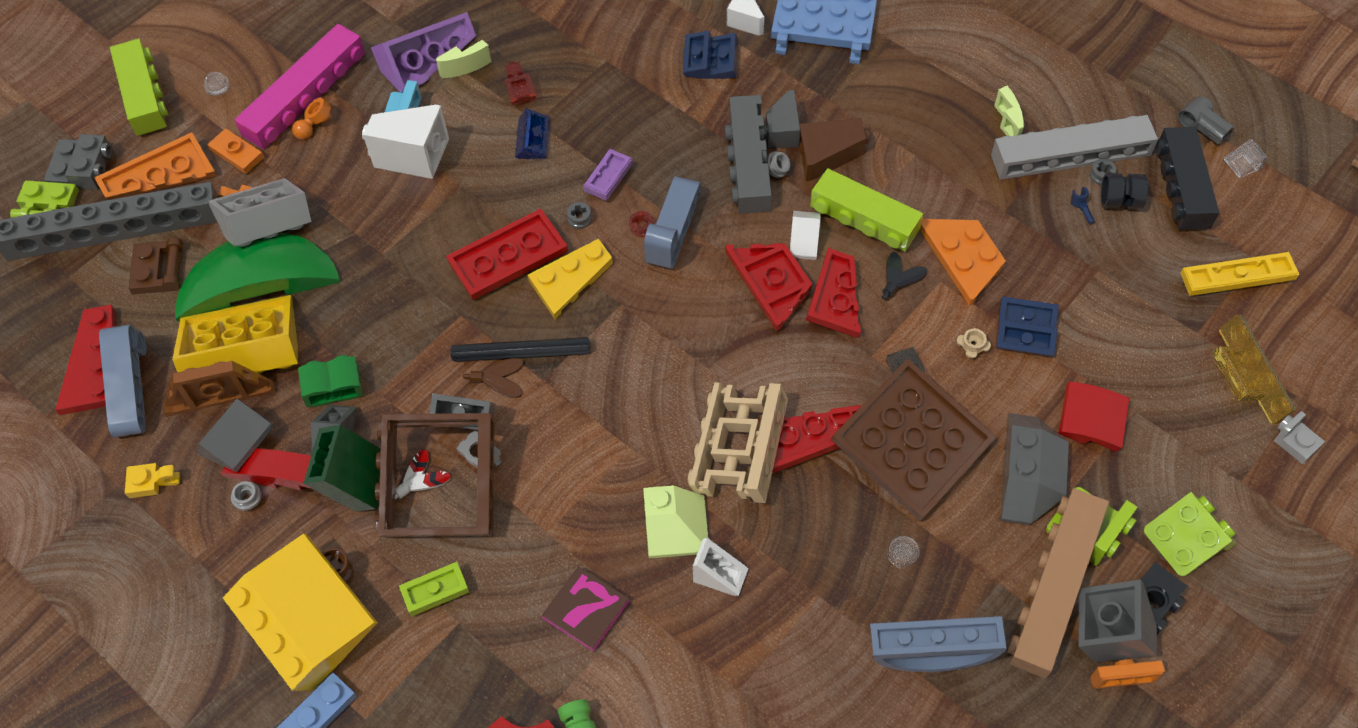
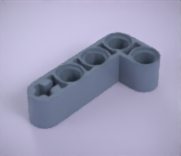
[644,176,702,269]
[99,324,147,438]

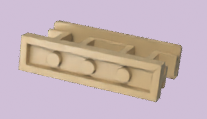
[688,382,788,503]

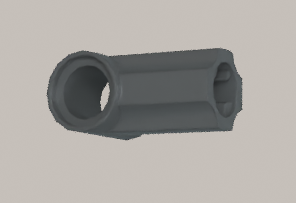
[1177,96,1235,145]

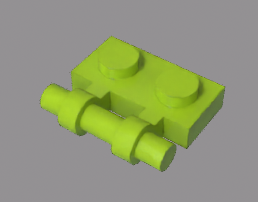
[10,181,79,218]

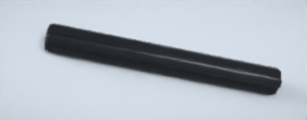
[450,337,591,361]

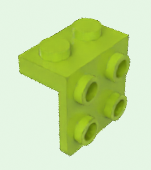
[1046,487,1137,566]
[1144,492,1237,576]

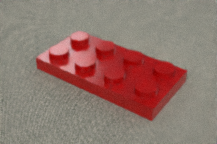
[446,208,568,301]

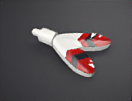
[395,450,451,499]

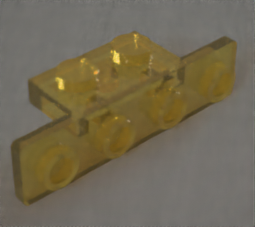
[1212,315,1296,424]

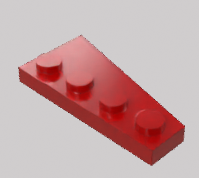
[55,304,116,415]

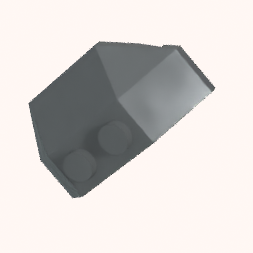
[1000,413,1069,526]

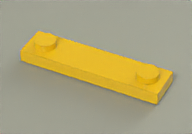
[1180,252,1299,296]

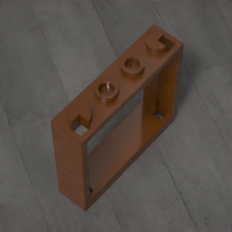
[374,413,495,538]

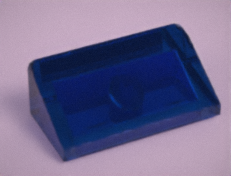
[515,108,549,159]

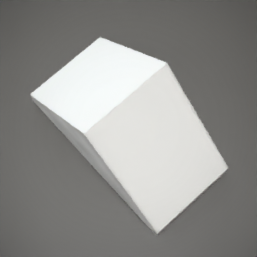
[727,0,764,36]
[790,211,820,260]
[693,538,748,596]

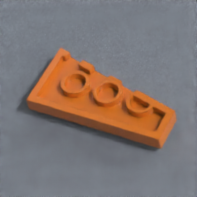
[94,132,217,200]

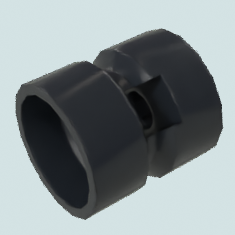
[1101,173,1148,209]

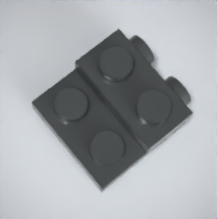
[43,134,113,189]

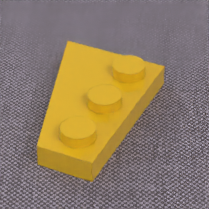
[528,239,613,320]

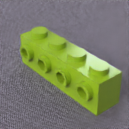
[110,38,168,136]
[810,168,924,252]

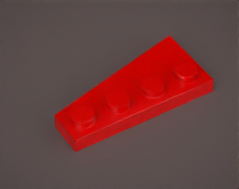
[758,405,862,474]

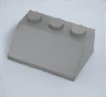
[208,178,311,247]

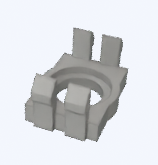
[456,431,501,467]

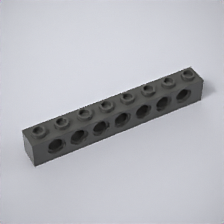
[0,182,219,261]

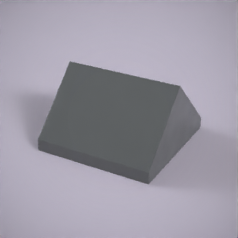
[197,399,274,472]

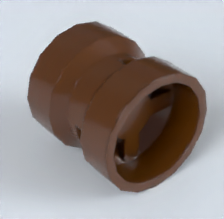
[322,548,354,584]

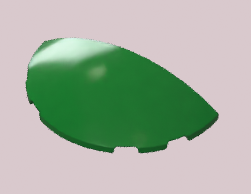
[175,232,341,322]

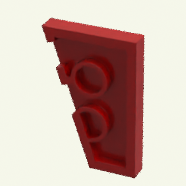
[805,248,861,338]

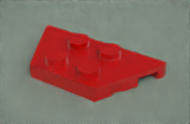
[725,243,812,331]

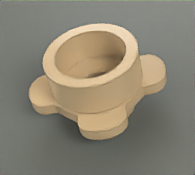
[956,328,991,358]

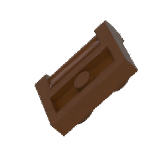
[128,237,183,295]

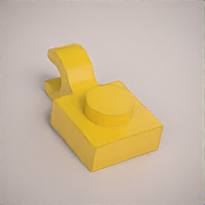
[125,463,180,498]

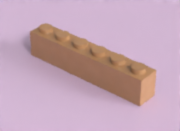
[1007,488,1109,679]

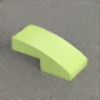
[436,40,491,78]
[994,86,1024,136]

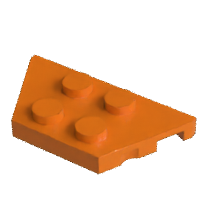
[920,219,1006,306]

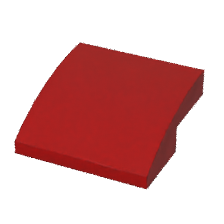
[1059,381,1129,452]

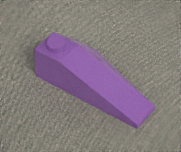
[371,12,476,92]

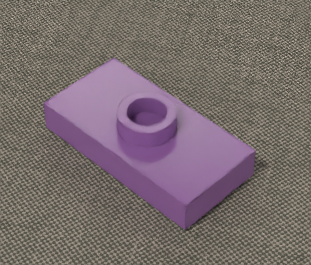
[583,149,633,201]

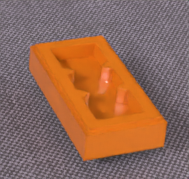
[207,128,264,174]
[1090,659,1165,689]

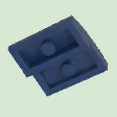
[683,30,738,79]
[996,296,1059,357]

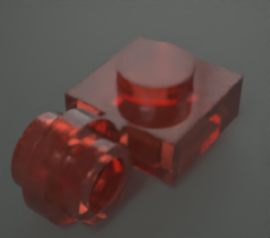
[504,61,536,105]

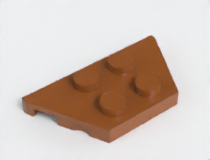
[164,361,276,417]

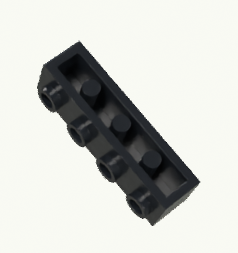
[1155,127,1219,230]

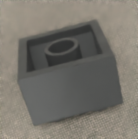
[1078,580,1157,662]

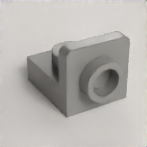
[1274,411,1325,464]

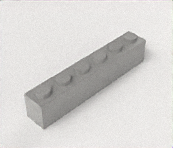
[991,115,1158,180]

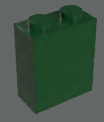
[303,425,381,512]

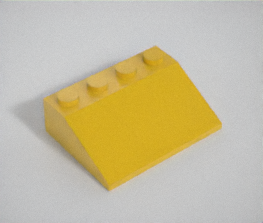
[172,295,298,374]
[223,534,378,691]

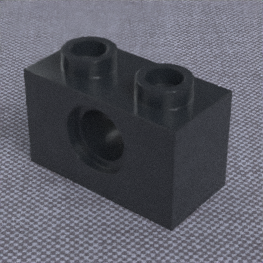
[1141,562,1187,635]

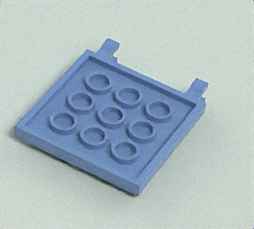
[771,0,877,64]

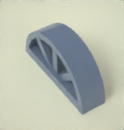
[870,616,1007,672]

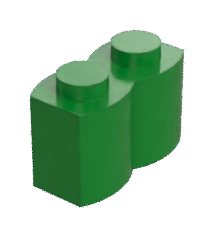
[298,355,363,407]

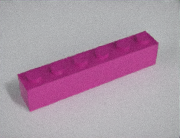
[234,24,365,150]

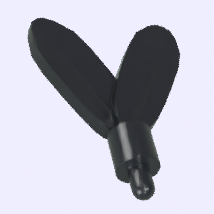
[882,252,927,300]

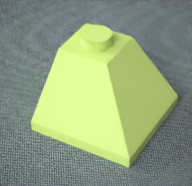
[643,486,708,558]

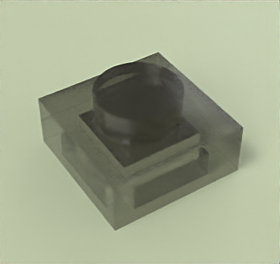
[886,347,925,374]

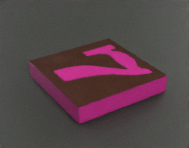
[542,566,629,652]

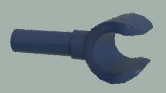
[1070,187,1095,225]

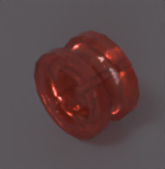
[629,211,653,237]

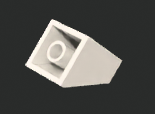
[362,105,449,179]

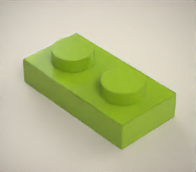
[399,562,469,617]

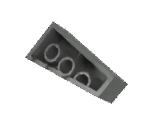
[724,95,771,214]

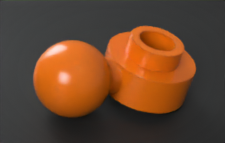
[292,98,331,140]

